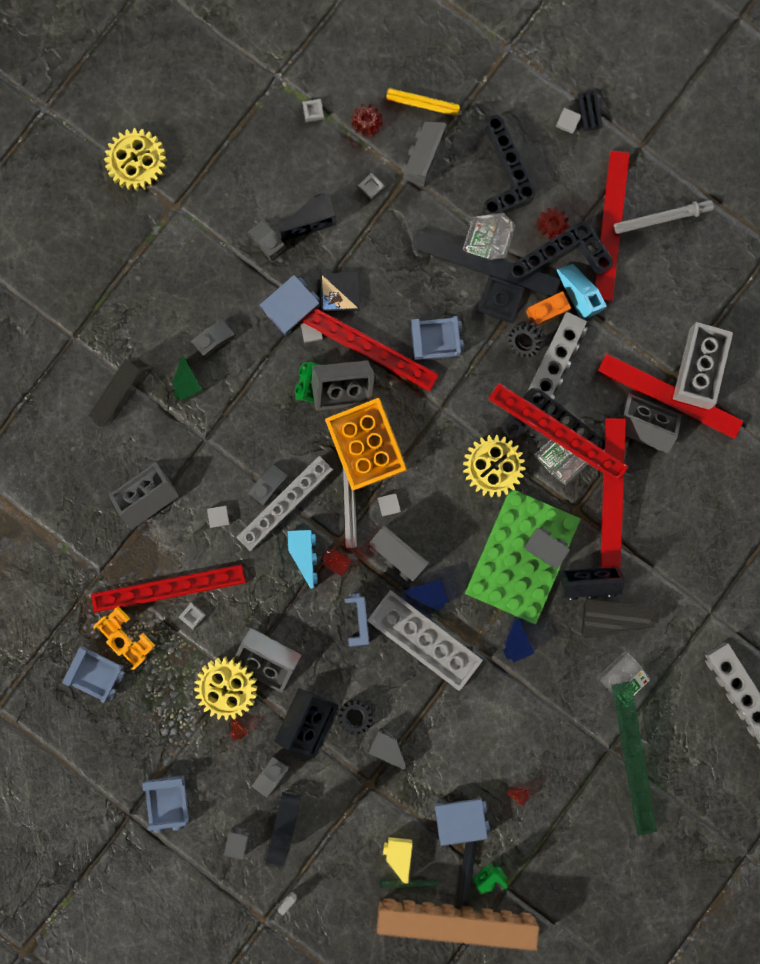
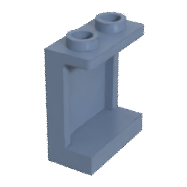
[260,275,320,336]
[411,316,464,360]
[345,593,369,646]
[62,647,125,703]
[142,776,189,833]
[434,797,490,846]

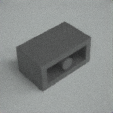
[523,527,570,569]

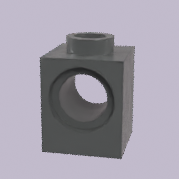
[224,827,250,860]

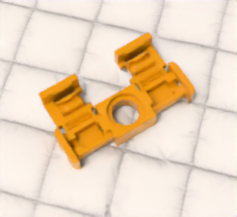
[93,606,155,670]

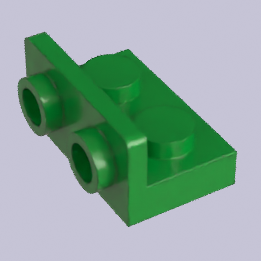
[295,362,319,404]
[473,863,508,894]

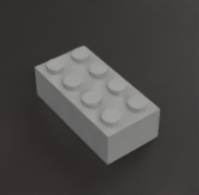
[673,322,733,410]

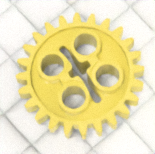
[104,128,167,191]
[463,435,525,497]
[194,657,258,720]

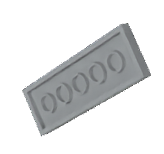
[367,590,483,691]

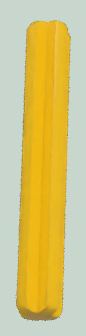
[387,88,460,116]

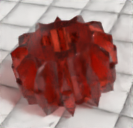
[351,104,382,137]
[537,207,569,240]

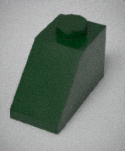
[172,356,204,403]

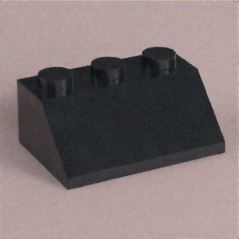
[561,566,625,600]
[274,688,339,758]

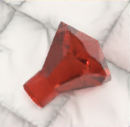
[230,718,249,740]
[507,788,529,807]

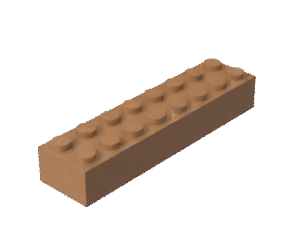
[377,898,539,951]

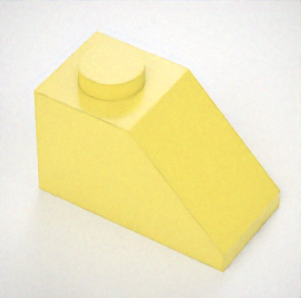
[383,837,412,883]

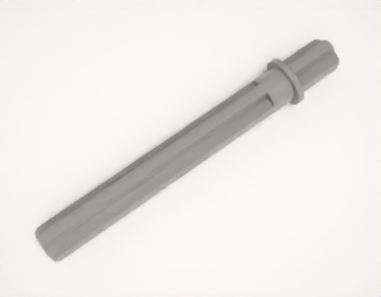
[614,200,714,234]
[343,468,357,548]

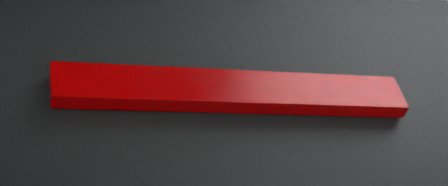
[594,151,630,302]
[300,308,439,392]
[597,354,743,439]
[488,382,629,482]
[600,418,626,568]
[91,564,246,613]

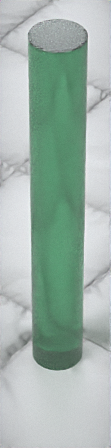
[379,880,438,888]

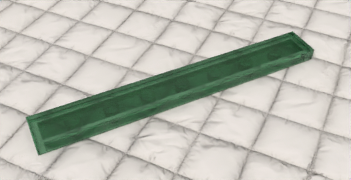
[611,681,657,836]

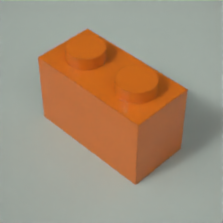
[526,291,571,327]

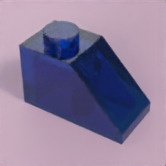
[404,580,448,610]
[503,617,534,663]

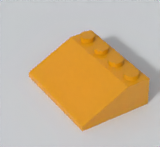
[325,398,408,491]

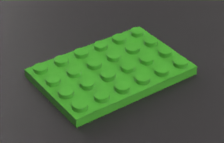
[464,489,580,625]

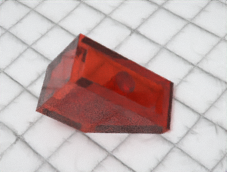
[322,548,352,577]

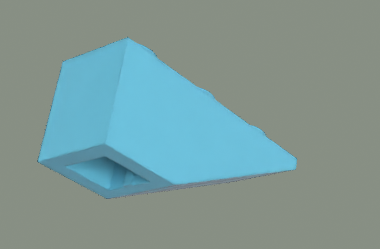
[557,264,607,320]
[288,530,318,588]

